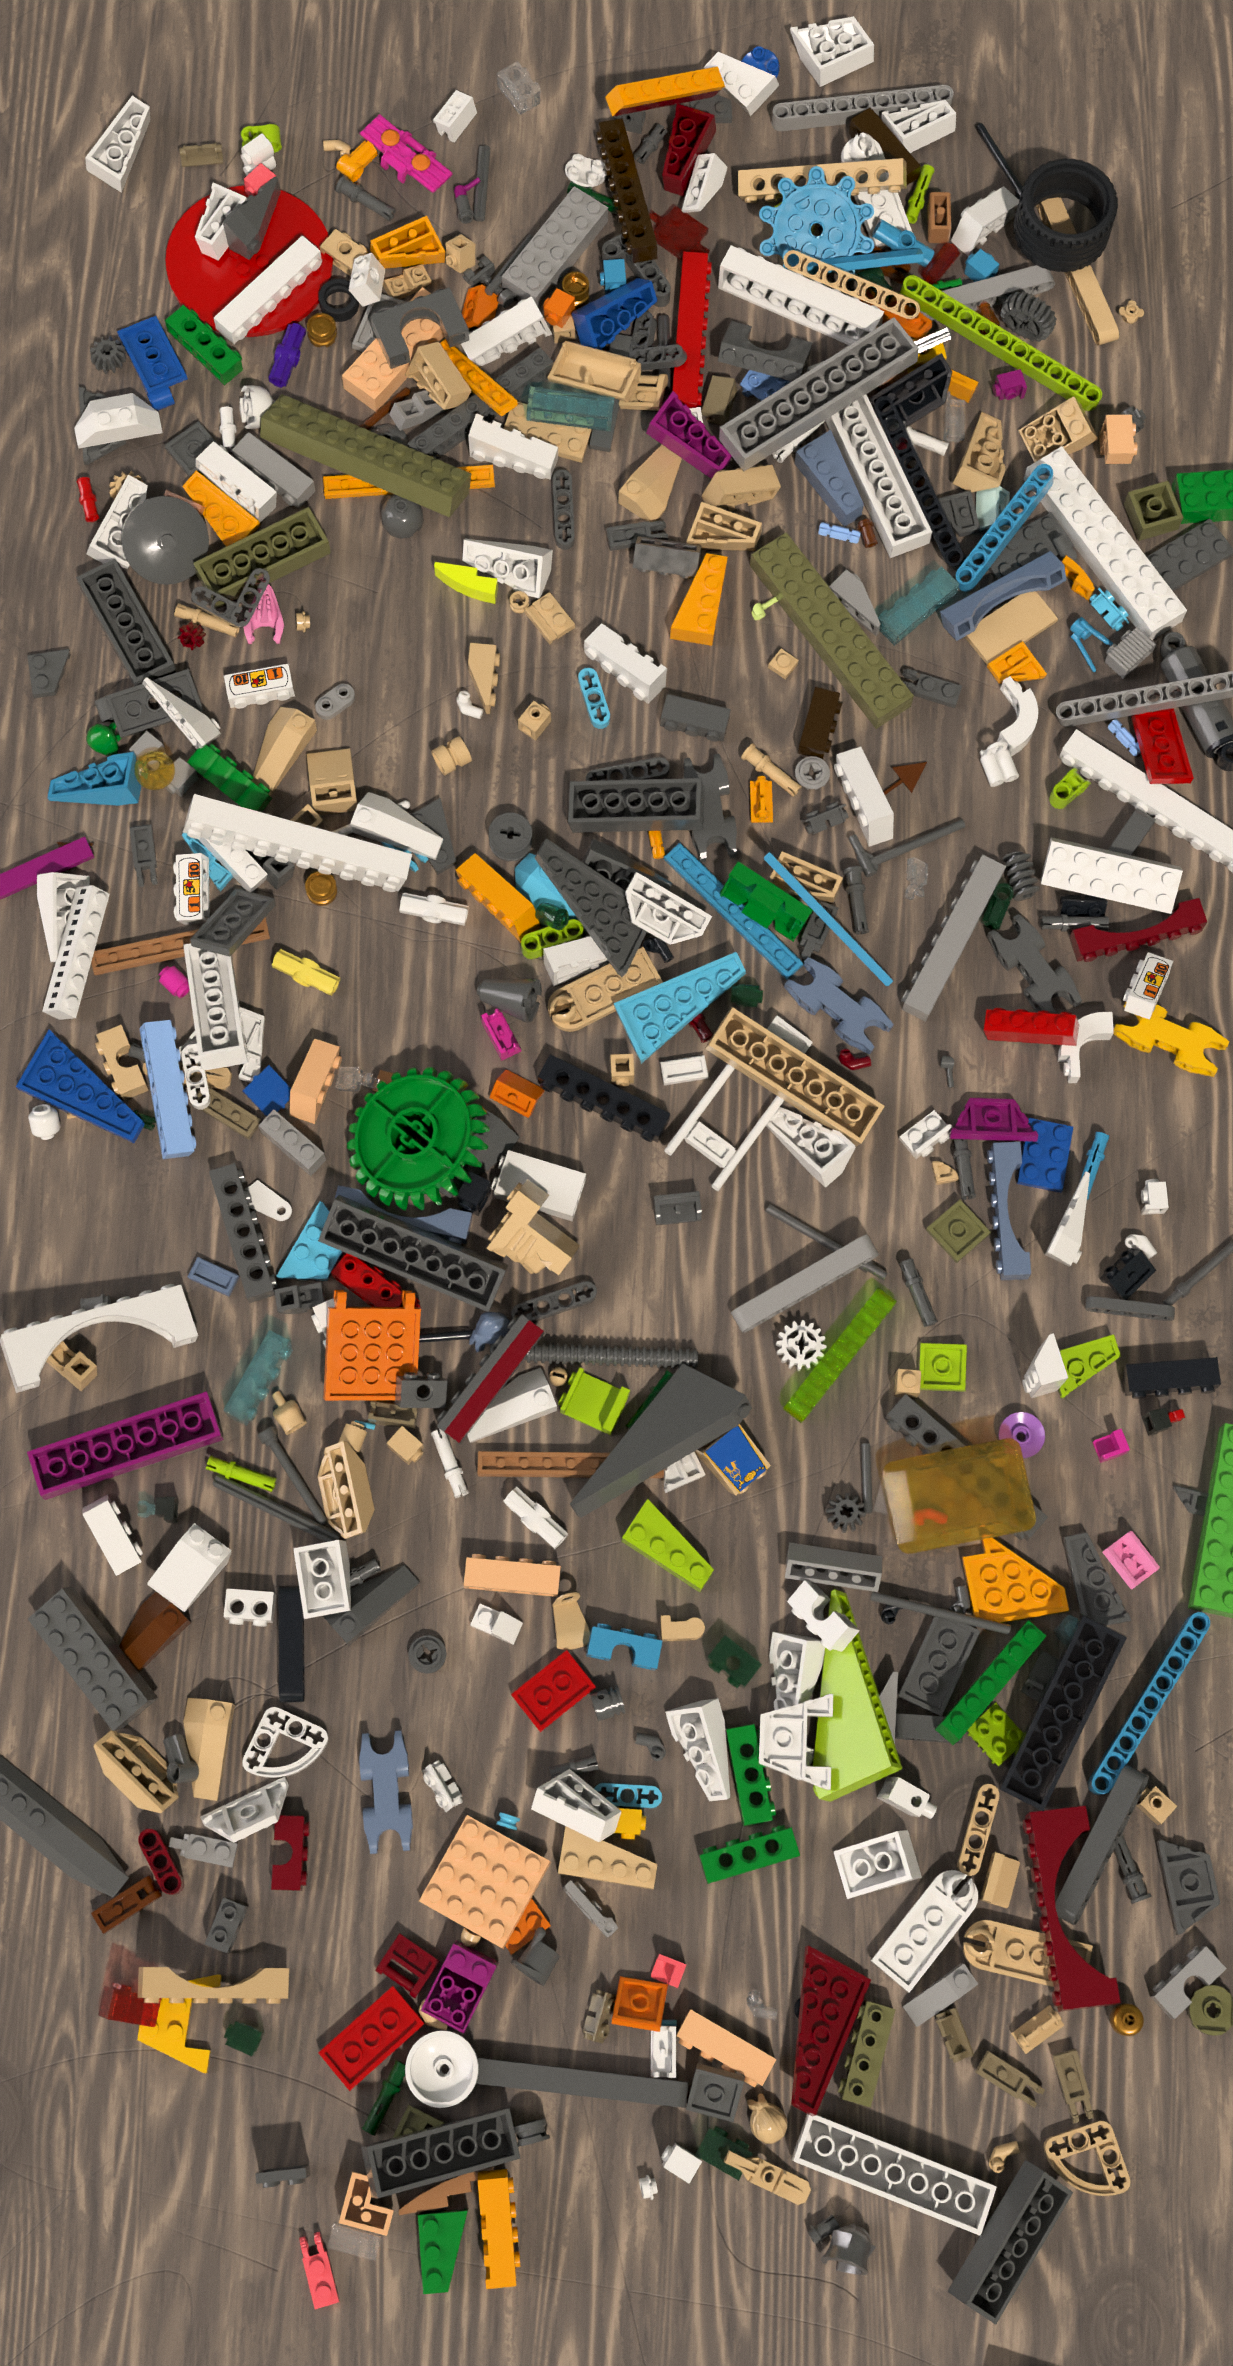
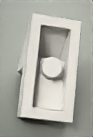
[470,1604,523,1645]

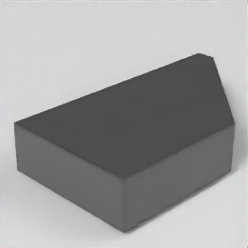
[1173,1485,1209,1516]

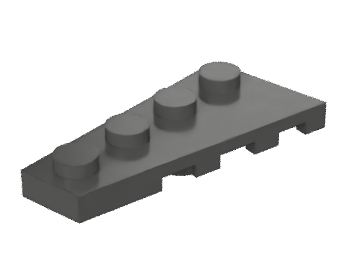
[1063,1533,1132,1626]

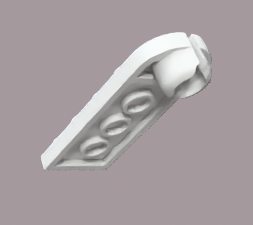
[841,133,913,247]
[870,1870,978,1993]

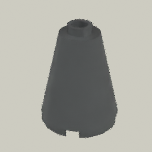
[477,978,542,1023]

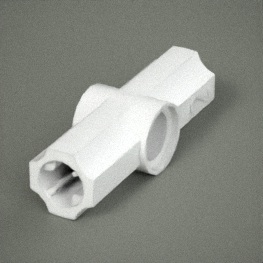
[399,893,469,926]
[503,1487,568,1549]

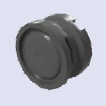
[513,2118,550,2147]

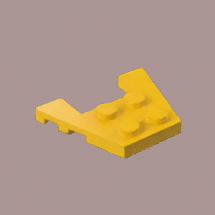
[137,1974,222,2073]

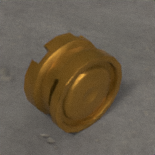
[307,313,337,348]
[305,871,337,906]

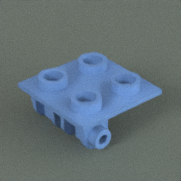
[740,370,792,401]

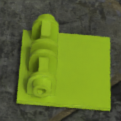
[967,1703,1023,1766]

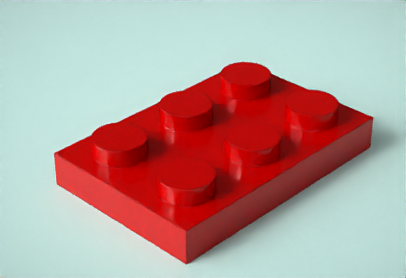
[511,1650,596,1733]

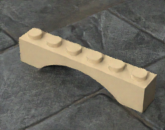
[137,1967,289,2004]

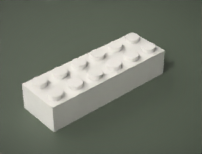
[1040,837,1183,914]
[183,943,248,1071]

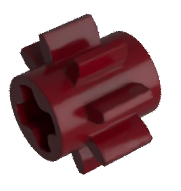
[177,621,206,651]

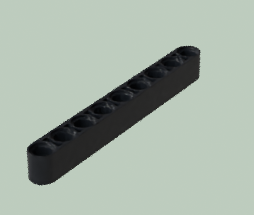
[874,396,966,570]

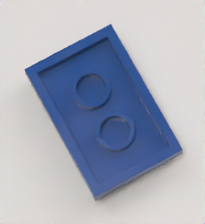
[1017,1118,1073,1193]

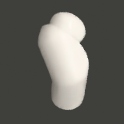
[457,691,483,719]

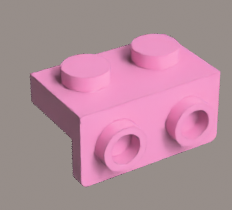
[1102,1531,1160,1590]

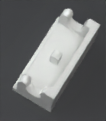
[433,90,477,143]
[651,2026,676,2078]

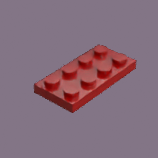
[1131,708,1194,784]
[318,1986,425,2091]

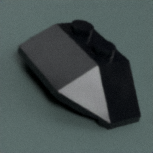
[869,353,952,426]

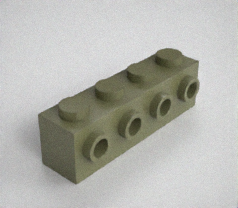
[838,2001,896,2108]

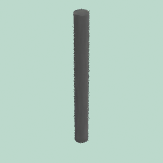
[485,235,533,296]

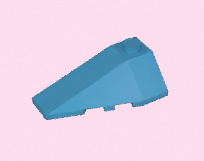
[47,752,142,806]

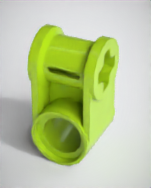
[241,124,282,153]
[1049,767,1091,809]

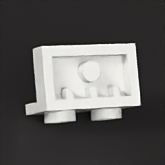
[899,1110,953,1159]

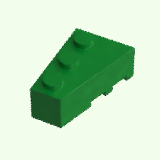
[418,2208,469,2294]

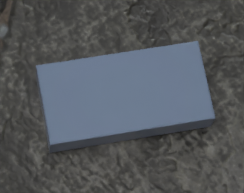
[188,1257,239,1297]

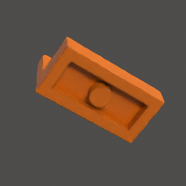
[462,284,498,328]
[489,1070,545,1118]

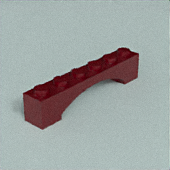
[1069,898,1207,962]

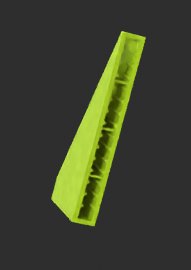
[813,1589,902,1802]

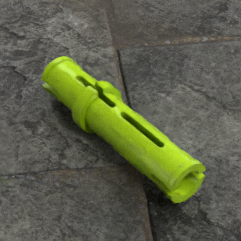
[906,165,935,224]
[206,1455,277,1492]

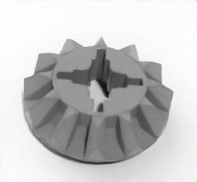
[795,756,830,790]

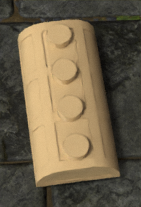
[547,341,641,402]

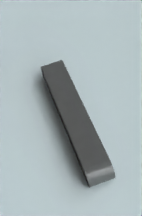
[1055,1765,1149,1925]

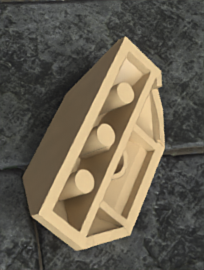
[318,1441,375,1539]
[94,1730,179,1813]

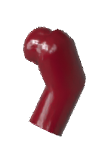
[838,1049,871,1070]

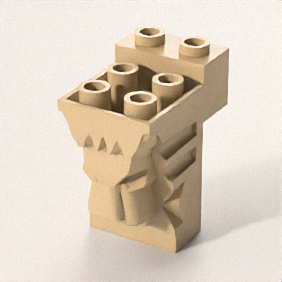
[487,1179,580,1275]

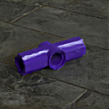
[269,323,306,388]

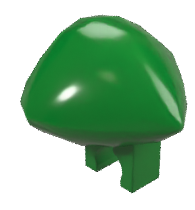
[86,723,121,756]

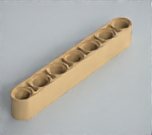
[783,250,921,319]

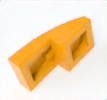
[1062,555,1095,601]

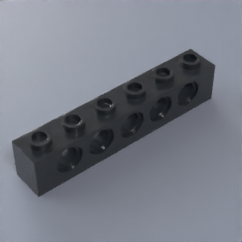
[538,1054,671,1143]

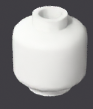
[28,1104,61,1140]

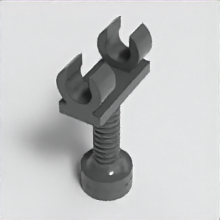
[462,256,515,308]

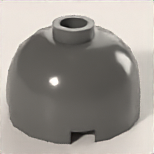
[381,495,424,539]

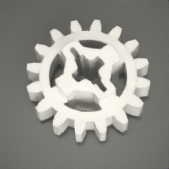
[776,1320,826,1371]

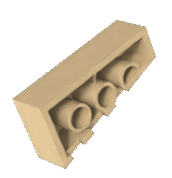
[558,1826,657,1890]

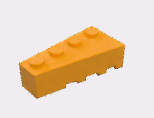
[670,553,728,646]
[456,853,541,943]
[478,2169,521,2289]

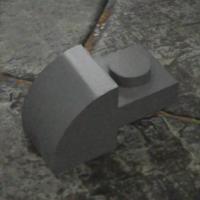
[274,1282,326,1314]

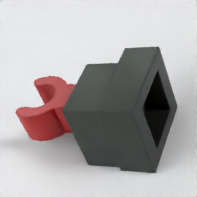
[1142,1408,1186,1436]

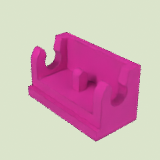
[481,1009,522,1061]

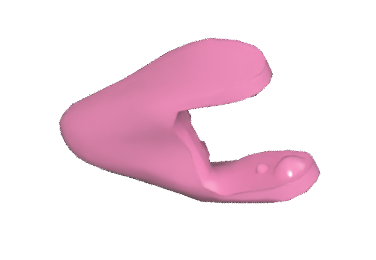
[244,584,284,644]

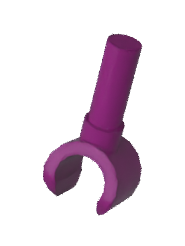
[454,177,481,198]

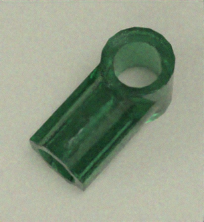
[857,267,894,304]
[981,883,1014,930]

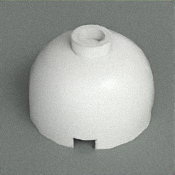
[239,385,275,429]

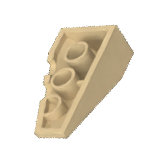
[953,412,1006,492]

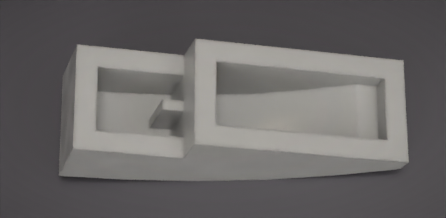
[389,390,448,430]

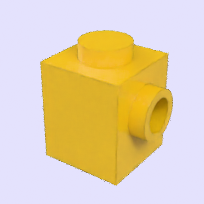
[613,1808,646,1840]

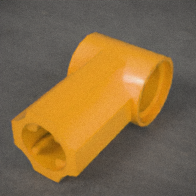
[336,141,378,182]

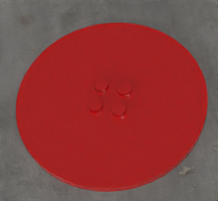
[165,185,333,337]

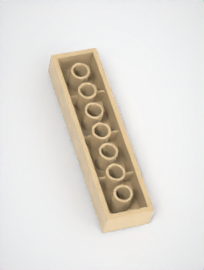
[705,1007,885,1146]

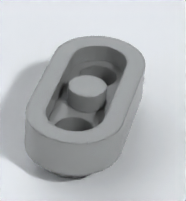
[315,684,355,720]

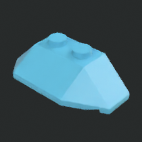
[515,853,579,924]

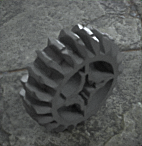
[1000,292,1057,342]

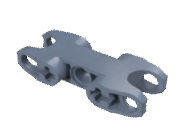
[784,957,894,1055]
[359,1730,413,1854]

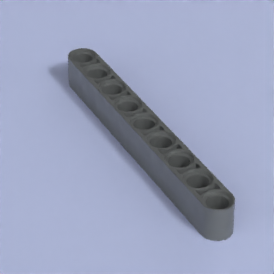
[476,2057,689,2108]

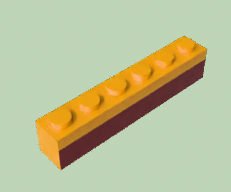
[605,66,725,117]

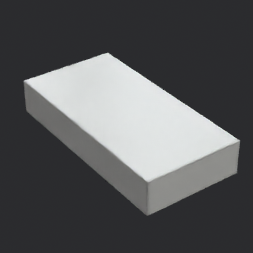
[660,1055,708,1085]

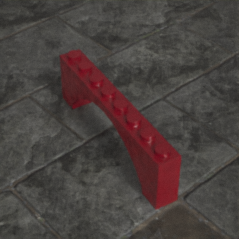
[1023,1806,1121,2012]

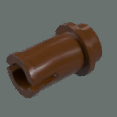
[857,519,878,548]

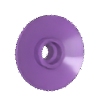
[998,1412,1045,1458]

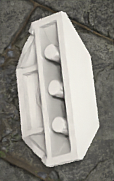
[74,393,163,449]
[625,872,712,945]

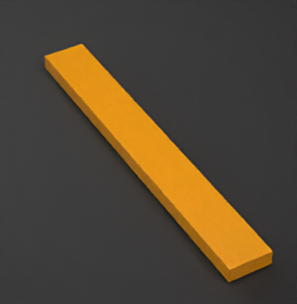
[323,465,495,499]

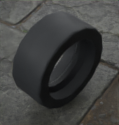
[319,279,359,322]

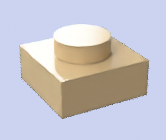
[768,648,799,680]

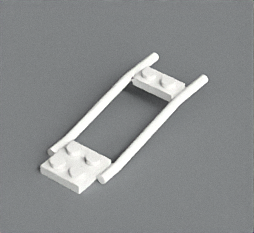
[664,1016,813,1191]

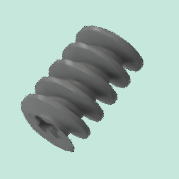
[1003,851,1040,901]

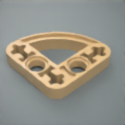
[1043,2120,1130,2196]

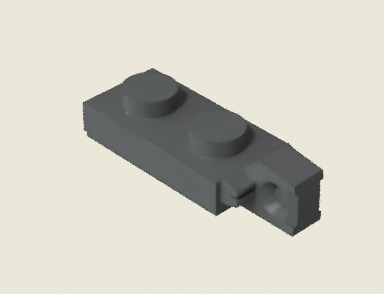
[800,899,839,960]

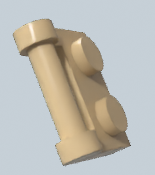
[619,374,668,411]

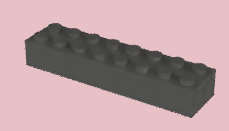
[318,1195,509,1312]

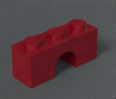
[271,1815,310,1891]

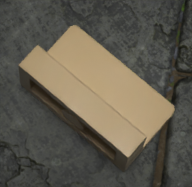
[980,1852,1020,1908]

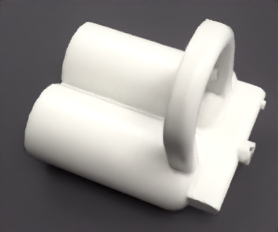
[980,741,1019,787]

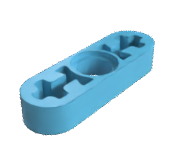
[578,668,610,729]
[594,1783,662,1809]

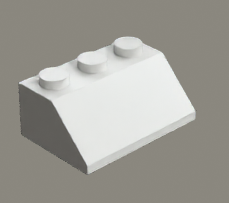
[1022,1333,1068,1398]

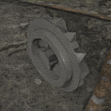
[409,1635,447,1674]

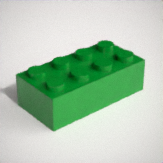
[1172,470,1233,524]

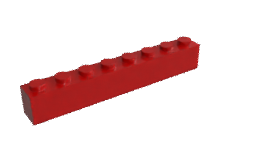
[672,251,712,408]

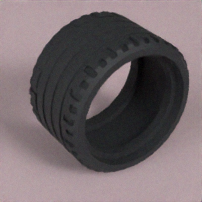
[1013,158,1118,272]

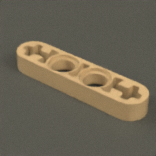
[957,1784,999,1876]

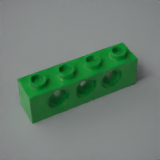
[165,305,243,386]
[726,1724,776,1827]
[699,1825,800,1884]

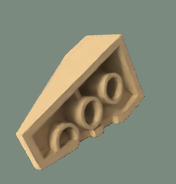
[618,445,682,522]
[252,707,317,796]
[183,1698,235,1801]

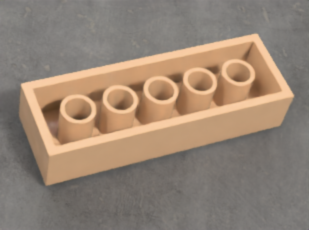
[342,287,445,412]

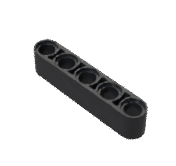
[278,1585,305,1703]

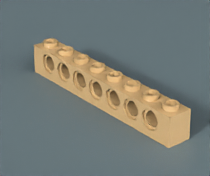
[738,158,907,203]

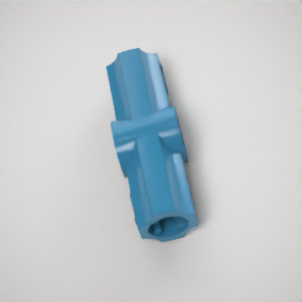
[872,219,935,268]

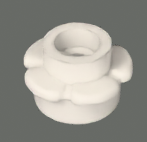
[639,2175,658,2200]

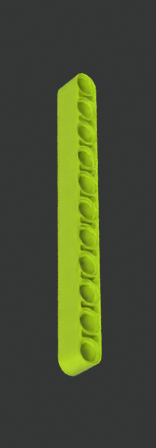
[900,275,1102,411]

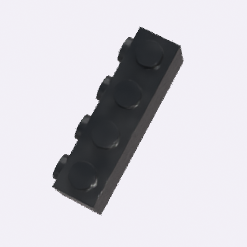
[1122,1357,1221,1399]

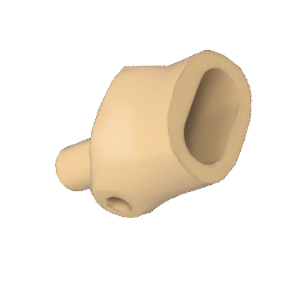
[272,1391,307,1435]

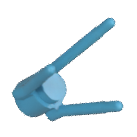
[1070,617,1113,672]

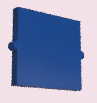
[242,1065,291,1117]

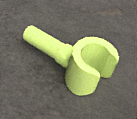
[751,597,778,620]

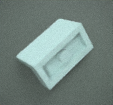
[976,486,1010,531]

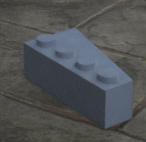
[794,430,864,527]

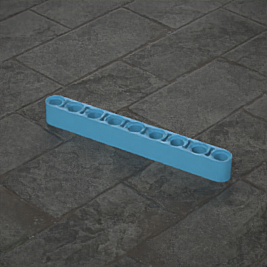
[1088,1612,1210,1795]

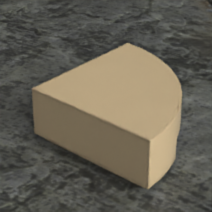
[931,1161,959,1185]

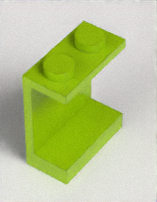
[558,1368,630,1436]

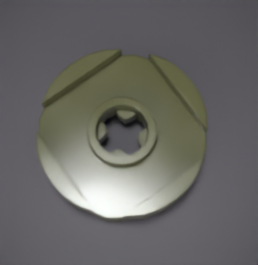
[1188,1985,1233,2036]

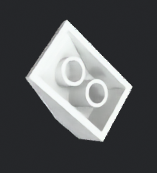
[147,1523,232,1612]
[293,1540,351,1619]
[834,1830,922,1899]

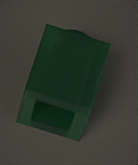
[224,2021,264,2057]

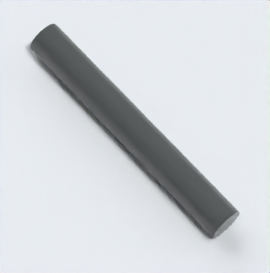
[861,1443,873,1514]

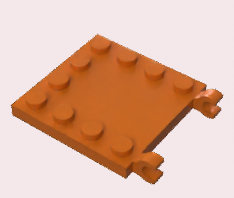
[323,1290,421,1401]

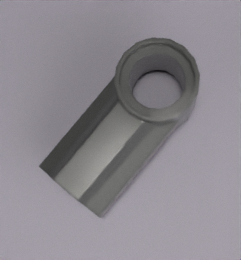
[163,1734,199,1784]

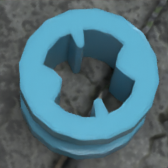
[496,1812,520,1831]

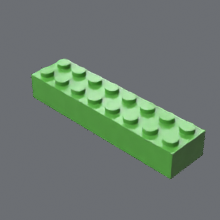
[1188,1423,1233,1618]

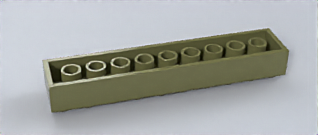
[260,394,471,518]
[750,532,914,729]

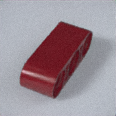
[138,1829,184,1895]

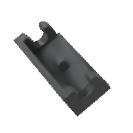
[653,1191,702,1226]

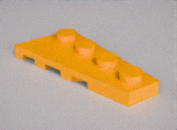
[182,470,261,547]

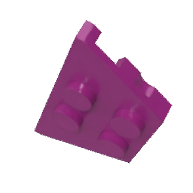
[950,1098,1038,1142]

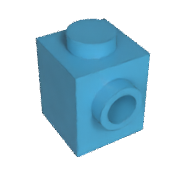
[964,249,999,282]
[600,259,626,294]

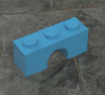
[586,1623,662,1671]

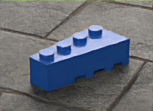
[572,278,657,350]

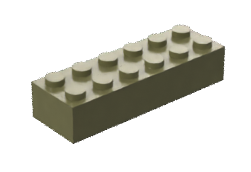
[193,507,331,609]

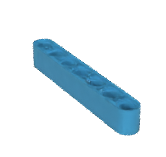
[956,464,1054,592]

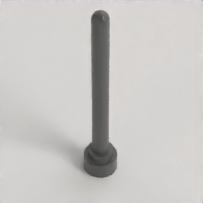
[258,1426,327,1526]

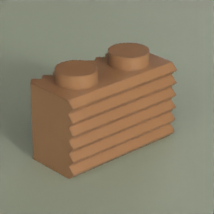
[927,192,952,243]

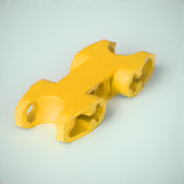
[1114,1001,1230,1077]

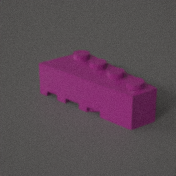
[646,391,732,479]

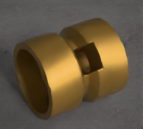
[562,272,589,311]

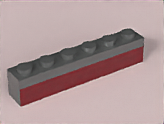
[437,1315,544,1444]

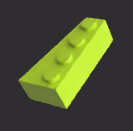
[622,1499,714,1592]

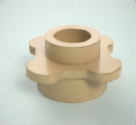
[1119,300,1144,324]

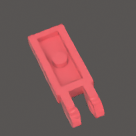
[299,2232,340,2309]

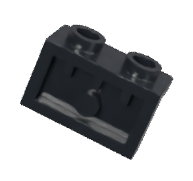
[1100,1248,1156,1300]

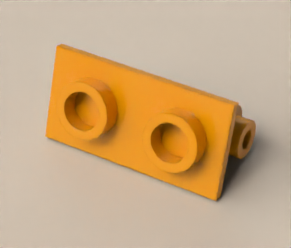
[750,776,773,823]

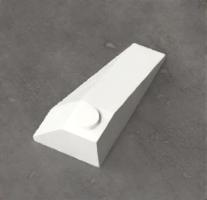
[86,475,148,569]
[142,678,221,750]
[350,792,443,860]
[766,1107,856,1188]
[1045,1172,1090,1267]
[769,1632,825,1710]
[666,1698,730,1801]

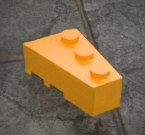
[370,216,445,269]

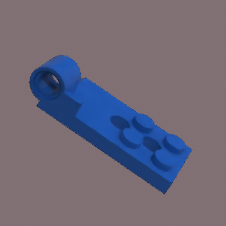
[117,316,188,411]

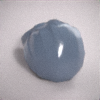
[469,1311,510,1352]

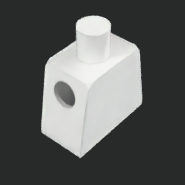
[877,1776,937,1819]

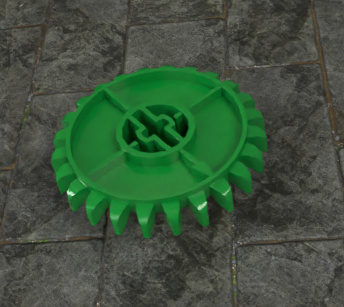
[347,1067,490,1210]

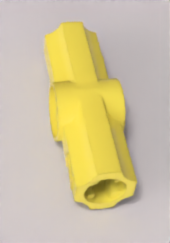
[272,949,340,996]

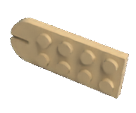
[548,947,663,1032]
[963,1920,1093,1987]

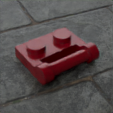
[375,1933,440,1998]

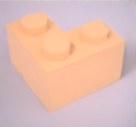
[1099,415,1137,464]
[339,2171,394,2236]

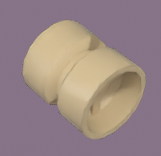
[431,736,472,776]

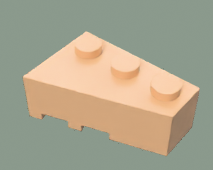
[289,1039,342,1124]

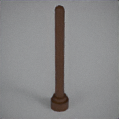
[359,387,411,430]

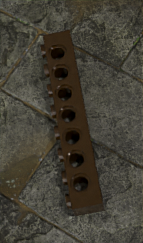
[596,118,657,263]

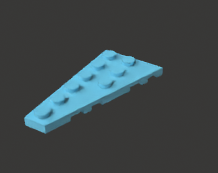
[614,952,746,1064]

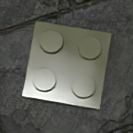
[926,1199,991,1263]

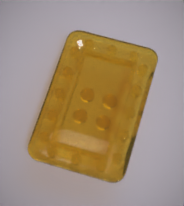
[883,1438,1036,1554]

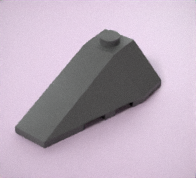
[223,177,281,260]
[582,839,672,891]
[439,1109,520,1199]
[323,1565,420,1646]

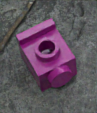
[992,369,1027,400]

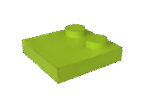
[920,1343,967,1392]

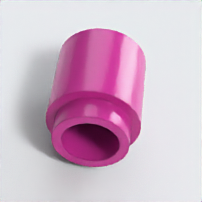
[159,966,190,999]

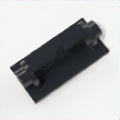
[1060,894,1108,917]

